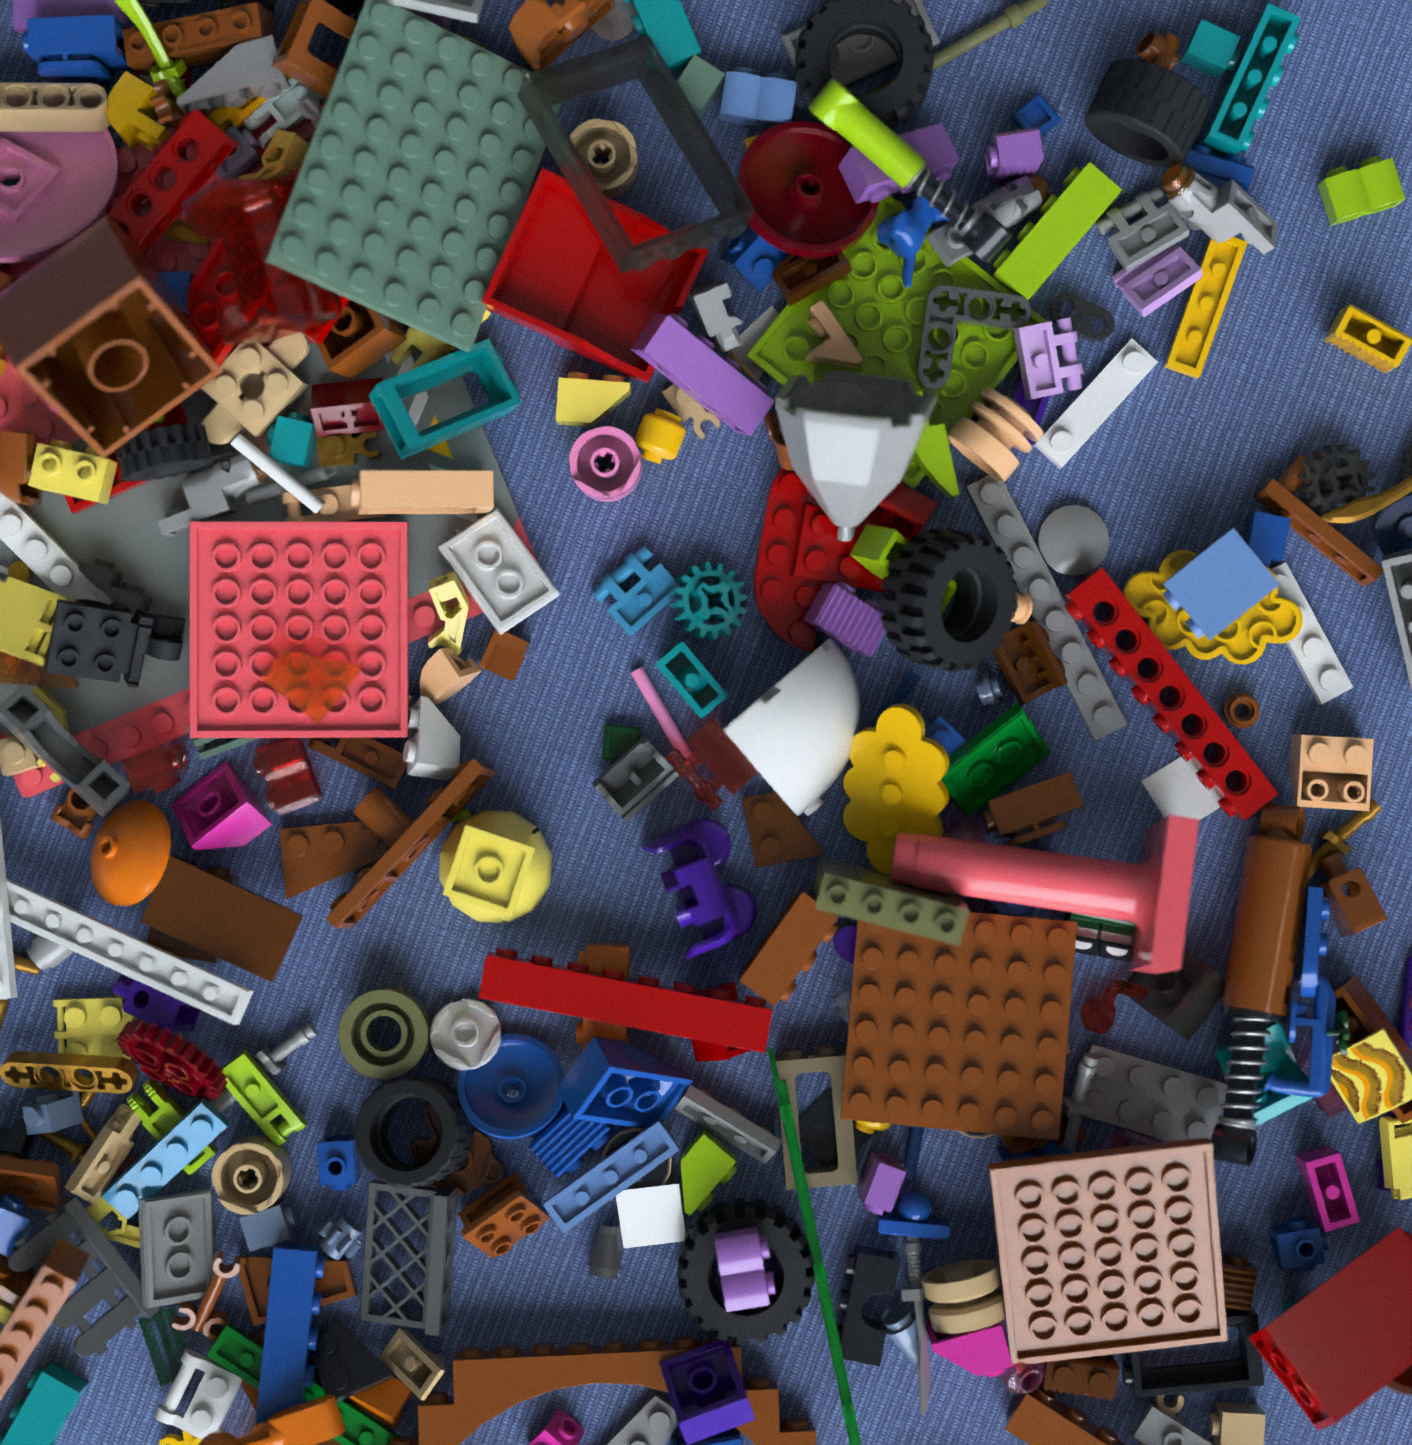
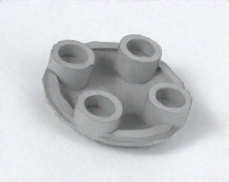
[1037,505,1109,576]

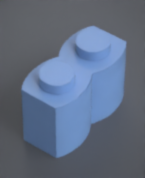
[719,67,797,129]

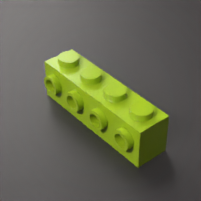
[993,162,1122,301]

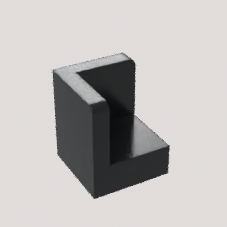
[0,1118,35,1160]

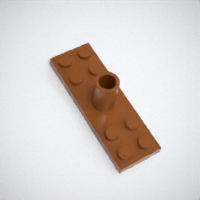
[325,758,497,929]

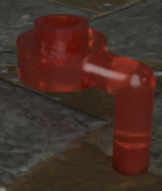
[1081,978,1148,1034]

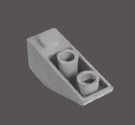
[177,35,290,114]

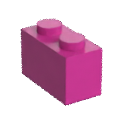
[1295,1145,1360,1232]

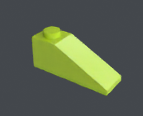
[850,524,956,615]

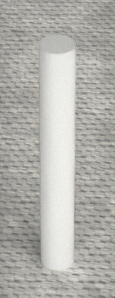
[231,433,325,514]

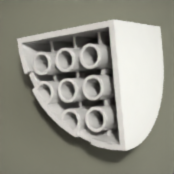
[723,637,861,816]

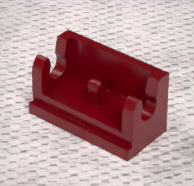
[310,377,386,437]

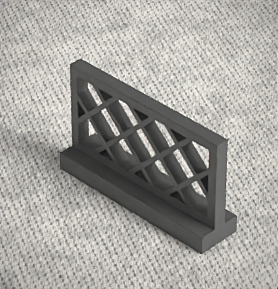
[361,1179,458,1336]

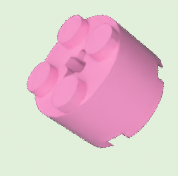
[569,426,642,502]

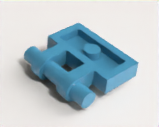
[591,545,681,637]

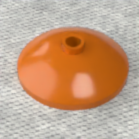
[90,800,171,907]

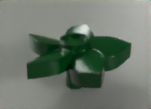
[1326,1011,1350,1055]

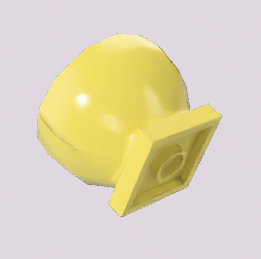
[439,810,552,924]

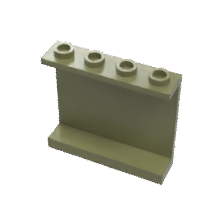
[812,856,969,946]

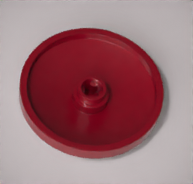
[736,121,879,258]

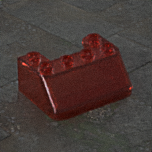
[182,179,342,345]

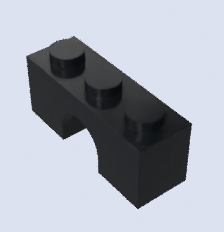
[836,1245,900,1366]

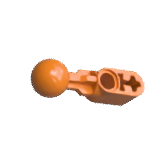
[198,1394,346,1445]

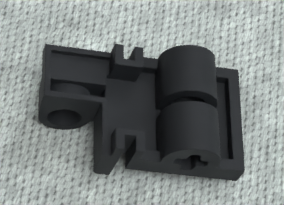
[45,599,185,688]

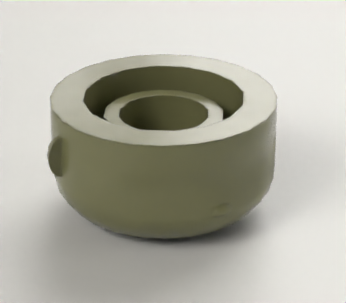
[338,986,431,1079]

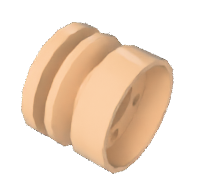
[947,387,1044,483]

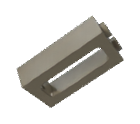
[775,1045,858,1190]

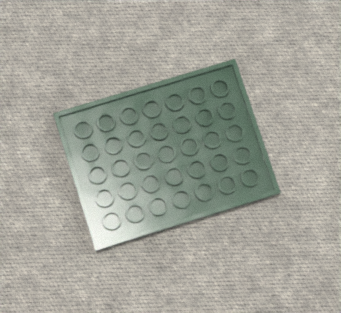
[265,0,566,352]

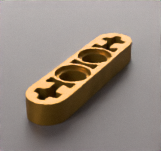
[0,1051,138,1094]

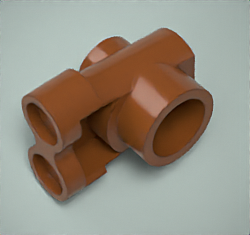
[1136,30,1180,70]
[49,789,96,839]

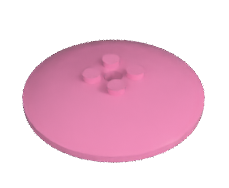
[0,129,119,263]

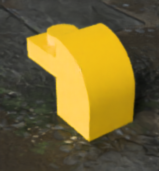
[106,71,172,151]

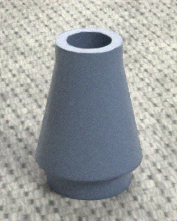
[884,1307,918,1364]

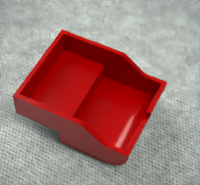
[482,168,709,383]

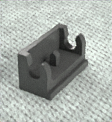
[591,736,679,823]

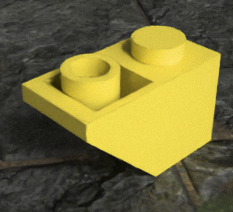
[555,372,632,427]

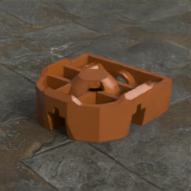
[509,0,616,75]

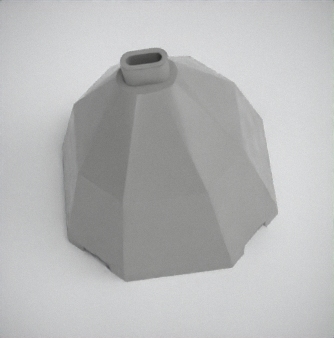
[775,370,937,541]

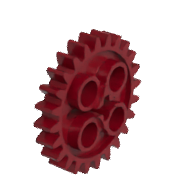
[117,1019,228,1102]

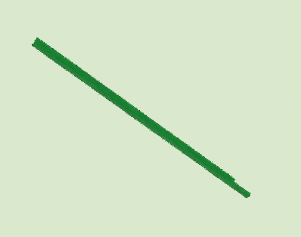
[768,1048,861,1445]

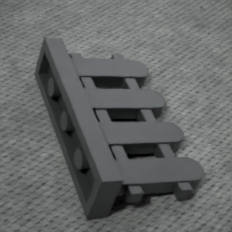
[8,1196,161,1357]

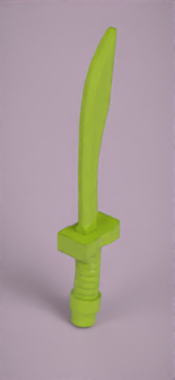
[114,0,187,115]

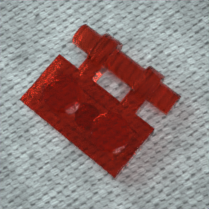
[666,717,759,810]

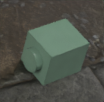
[671,54,725,119]

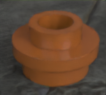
[1223,693,1260,729]

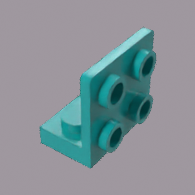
[1214,1022,1314,1127]

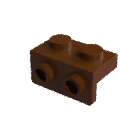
[992,619,1068,706]

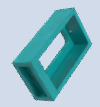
[368,338,521,459]

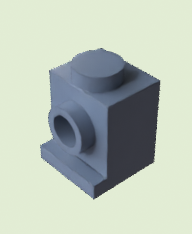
[216,125,262,186]
[22,1090,84,1135]

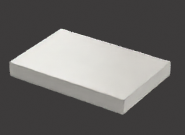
[438,508,559,635]

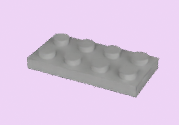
[1082,1043,1228,1142]

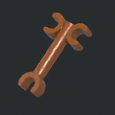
[149,79,184,129]
[172,1250,240,1341]

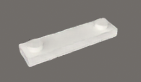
[1034,338,1158,469]

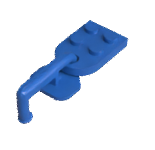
[1263,887,1336,1097]

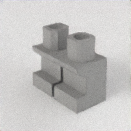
[688,278,743,352]

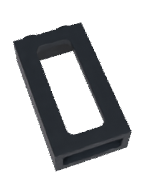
[1122,1307,1264,1398]

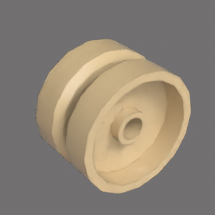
[921,1258,1006,1334]

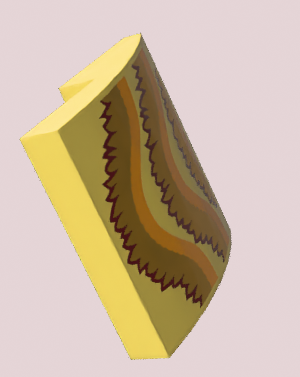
[1331,1027,1412,1124]

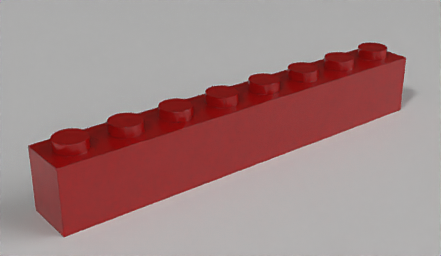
[478,947,773,1053]

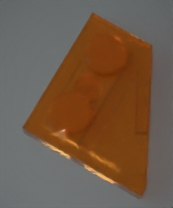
[261,650,363,724]

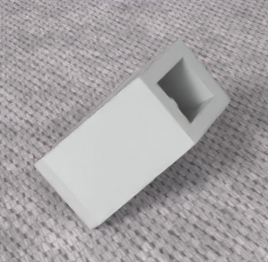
[403,696,461,781]

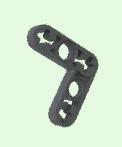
[916,285,1031,391]

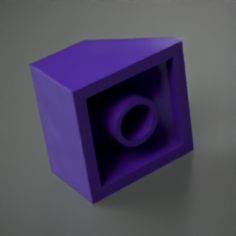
[659,1339,756,1445]

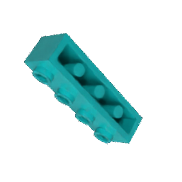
[1200,3,1301,157]

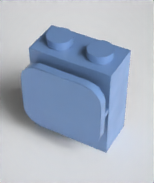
[1162,528,1280,640]

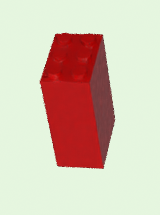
[1248,1227,1412,1430]

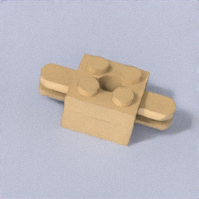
[200,327,310,445]

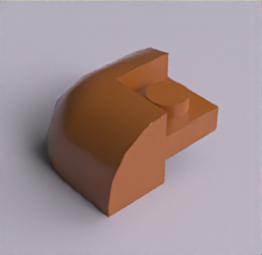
[0,430,42,506]

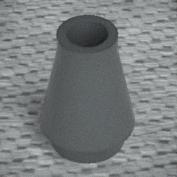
[587,1224,622,1279]

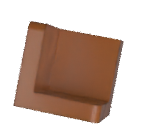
[478,629,532,681]

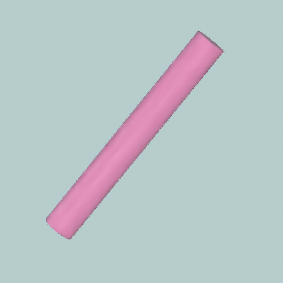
[631,666,696,765]

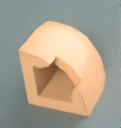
[419,648,482,705]

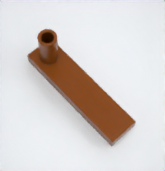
[1253,454,1384,587]

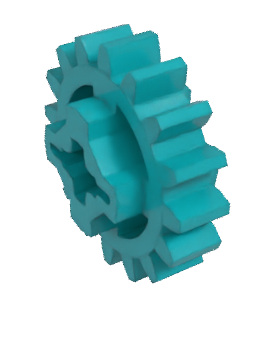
[670,562,748,640]

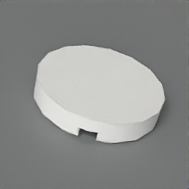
[430,998,502,1070]

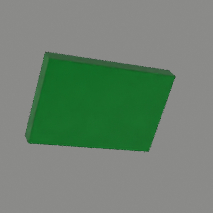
[941,703,1051,818]

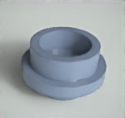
[975,671,1004,706]

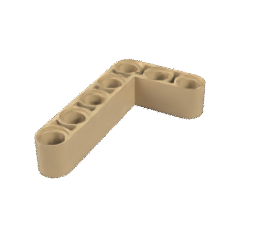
[0,82,110,132]

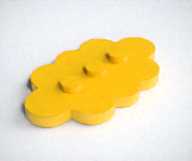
[1123,550,1303,665]
[843,704,949,874]

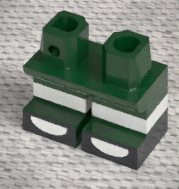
[1065,912,1136,963]

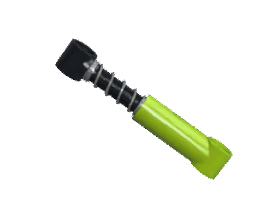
[808,78,1012,263]

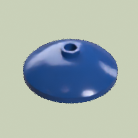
[457,1033,565,1139]

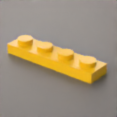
[1164,237,1247,379]

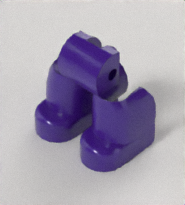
[640,818,757,960]

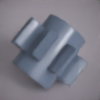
[318,1215,363,1260]

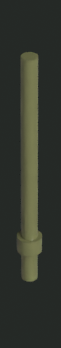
[865,0,1048,94]

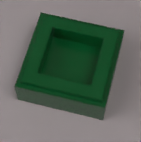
[602,724,641,761]

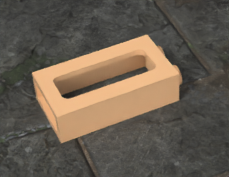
[351,470,494,514]

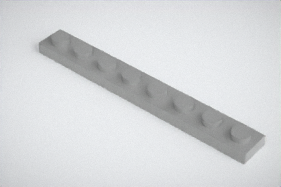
[965,475,1128,741]

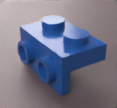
[721,225,789,293]

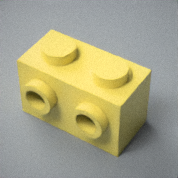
[28,439,117,505]

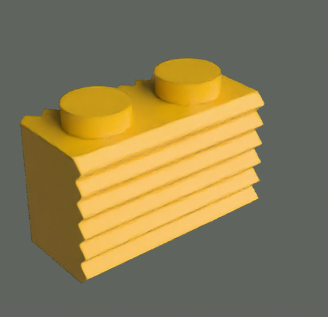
[1324,304,1412,374]

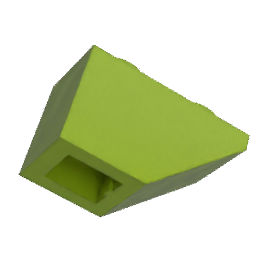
[680,1128,737,1216]

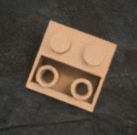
[1289,734,1374,811]

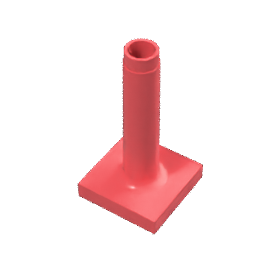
[890,815,1199,975]

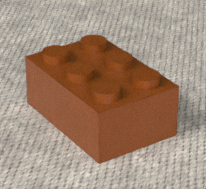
[739,886,839,1006]

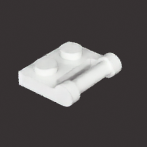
[154,1349,243,1440]

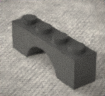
[0,684,131,818]

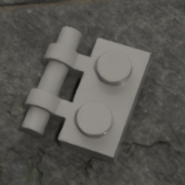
[1095,186,1189,272]

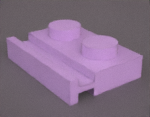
[1112,244,1203,318]

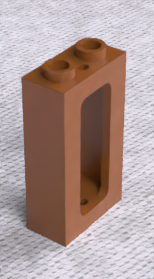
[272,0,356,99]

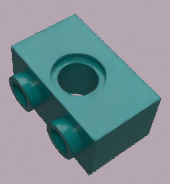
[655,641,729,719]

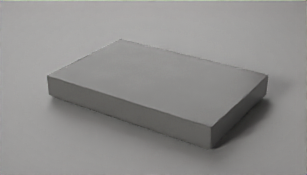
[138,1188,214,1308]

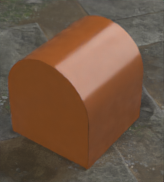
[0,215,223,459]

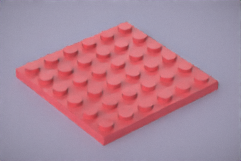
[190,522,409,738]

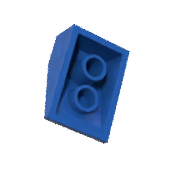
[557,1036,693,1129]

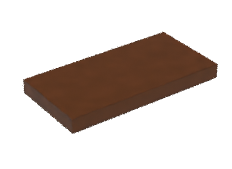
[140,855,304,982]

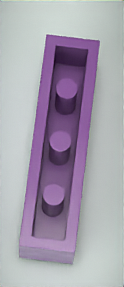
[631,313,775,436]

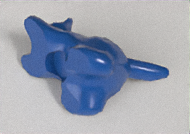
[877,194,950,289]

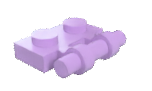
[1013,317,1084,400]

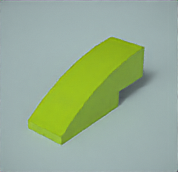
[914,391,959,499]

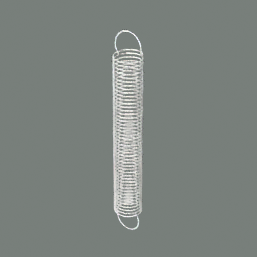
[236,467,337,505]

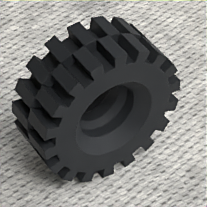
[116,423,213,482]

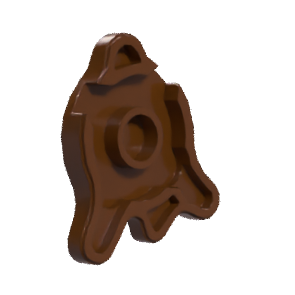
[411,1104,505,1195]

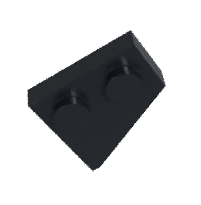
[310,1321,395,1402]

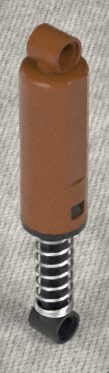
[1211,803,1312,1166]

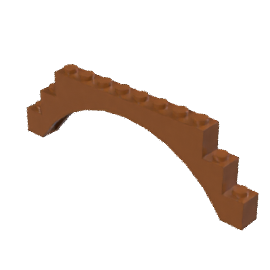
[385,1335,816,1445]

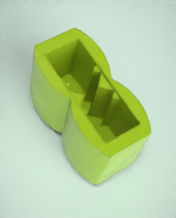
[1318,156,1406,226]

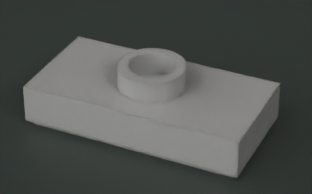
[1131,1403,1213,1445]

